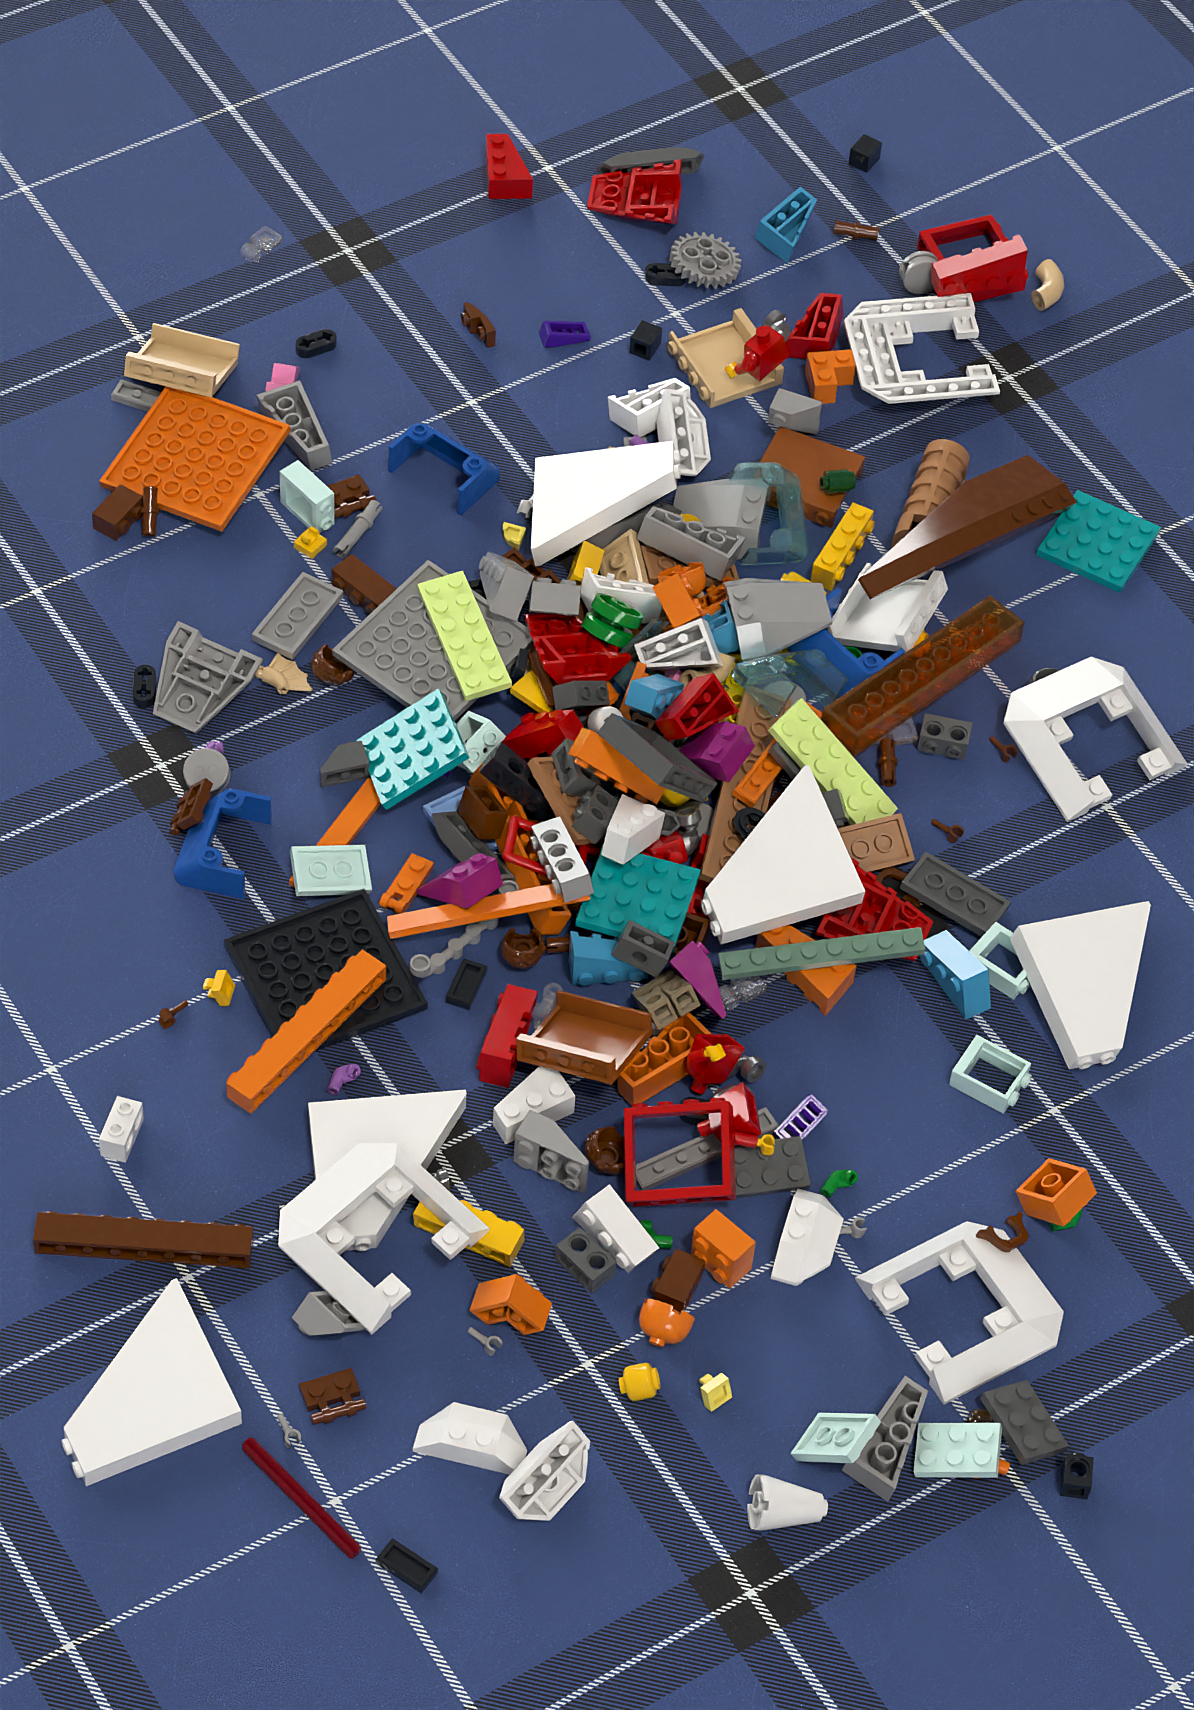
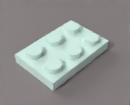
[290,845,372,896]
[790,1413,881,1463]
[914,1423,1002,1478]

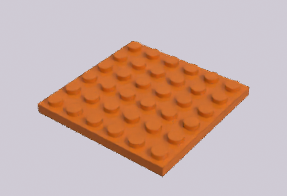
[99,386,291,532]

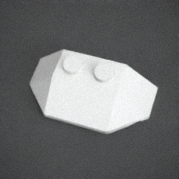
[656,389,711,476]
[771,1189,844,1286]
[413,1402,527,1475]
[500,1421,590,1521]

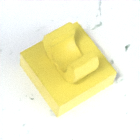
[699,1373,732,1412]

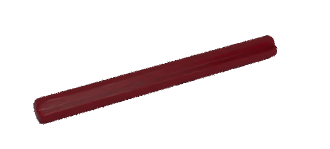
[242,1437,361,1559]

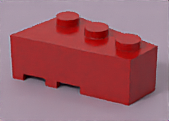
[485,134,533,199]
[786,293,844,359]
[655,673,739,741]
[502,709,584,760]

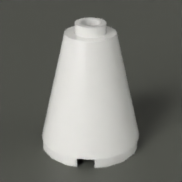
[747,1474,828,1531]

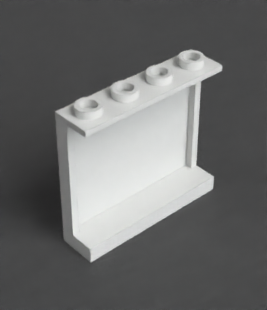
[827,563,948,653]

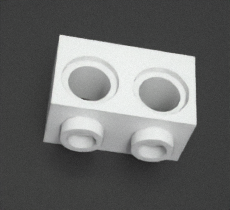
[99,1096,144,1163]

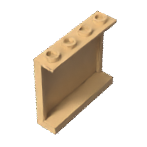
[667,308,784,408]
[124,323,240,398]

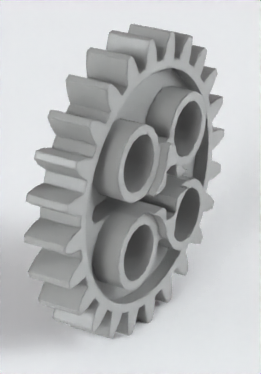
[669,232,741,289]

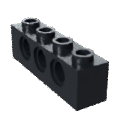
[479,742,556,822]

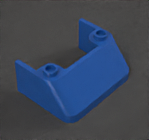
[388,423,500,516]
[787,588,905,706]
[174,789,272,899]

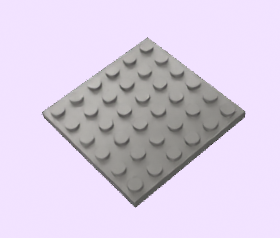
[332,560,534,721]

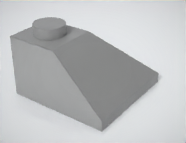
[768,388,822,434]
[292,1291,366,1336]

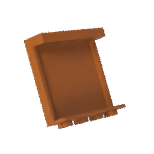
[752,427,865,528]
[516,990,652,1085]

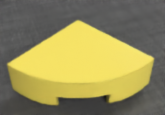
[503,522,526,550]

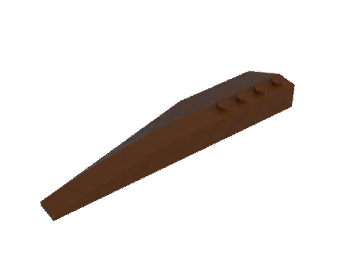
[858,455,1077,600]

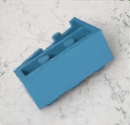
[754,187,817,264]
[679,600,739,672]
[624,674,684,721]
[920,930,991,1020]
[568,931,648,986]

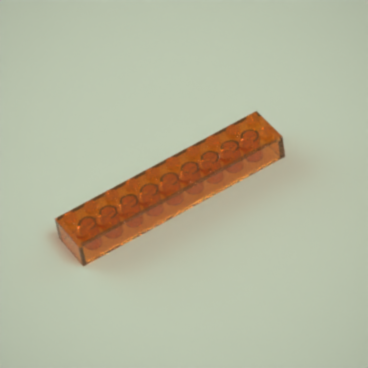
[821,596,1025,756]

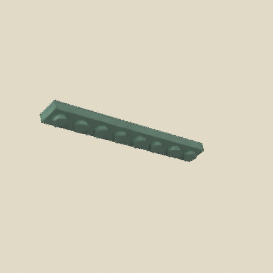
[718,927,925,980]

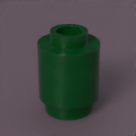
[819,469,856,494]

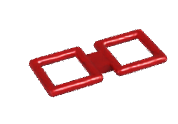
[503,815,602,877]

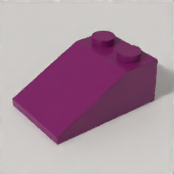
[679,722,755,782]
[416,854,503,908]
[667,941,726,1020]

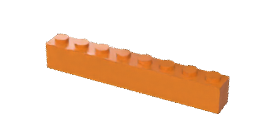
[469,762,571,935]
[226,949,386,1114]

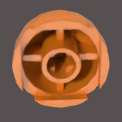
[657,562,706,599]
[639,1299,695,1348]

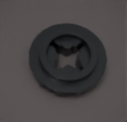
[732,807,765,840]

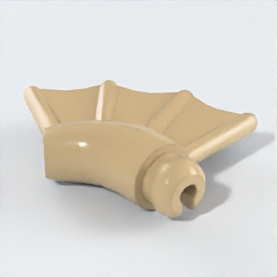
[255,653,312,694]

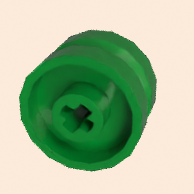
[582,593,644,648]

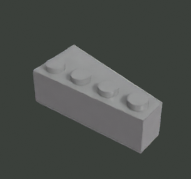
[256,380,332,470]
[637,506,746,581]
[479,552,534,621]
[842,1376,928,1502]

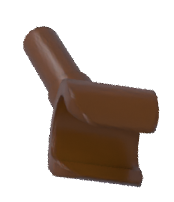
[989,736,1018,762]
[931,818,964,843]
[158,1000,188,1029]

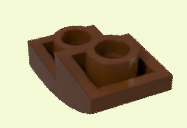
[461,302,496,348]

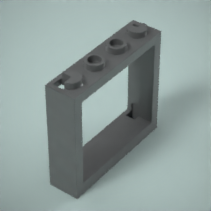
[597,713,717,803]

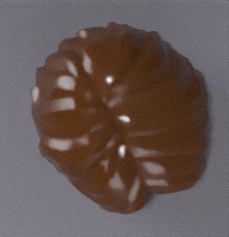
[311,644,355,686]
[500,928,546,970]
[585,1126,625,1175]

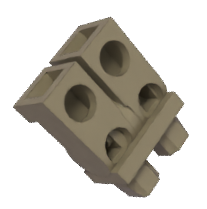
[632,969,701,1030]

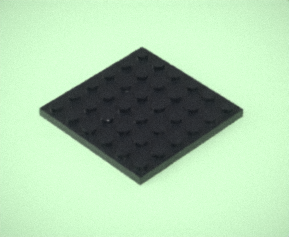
[224,889,428,1051]

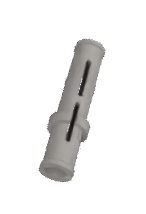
[333,500,383,559]

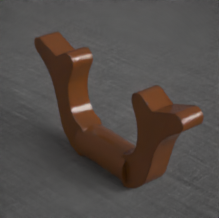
[876,867,920,909]
[976,1211,1029,1252]

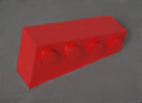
[930,234,1028,297]
[476,984,538,1088]

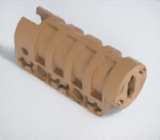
[891,439,970,549]

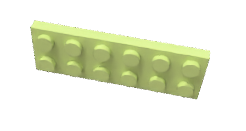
[417,571,512,701]
[768,698,898,825]

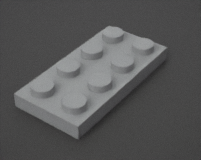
[251,572,343,660]

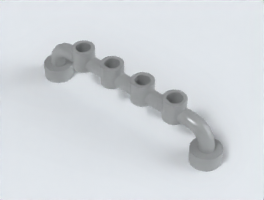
[410,880,519,978]

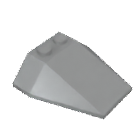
[673,475,773,563]
[723,578,832,663]
[153,621,263,734]

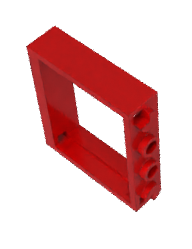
[917,214,1028,302]
[624,1098,736,1207]

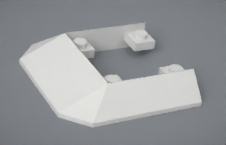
[844,293,1000,404]
[1003,657,1188,822]
[278,1143,490,1335]
[855,1221,1064,1405]

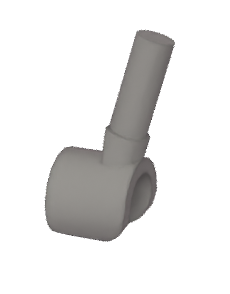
[839,1217,867,1238]
[468,1327,502,1356]
[277,1413,301,1448]

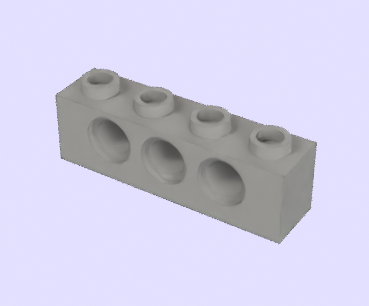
[530,816,594,903]

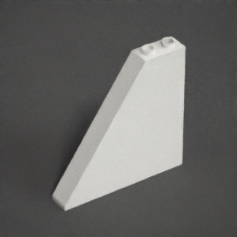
[531,441,681,566]
[701,765,865,944]
[1010,901,1151,1069]
[308,1090,466,1251]
[61,1278,242,1486]

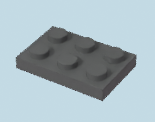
[734,1136,811,1198]
[980,1380,1069,1465]

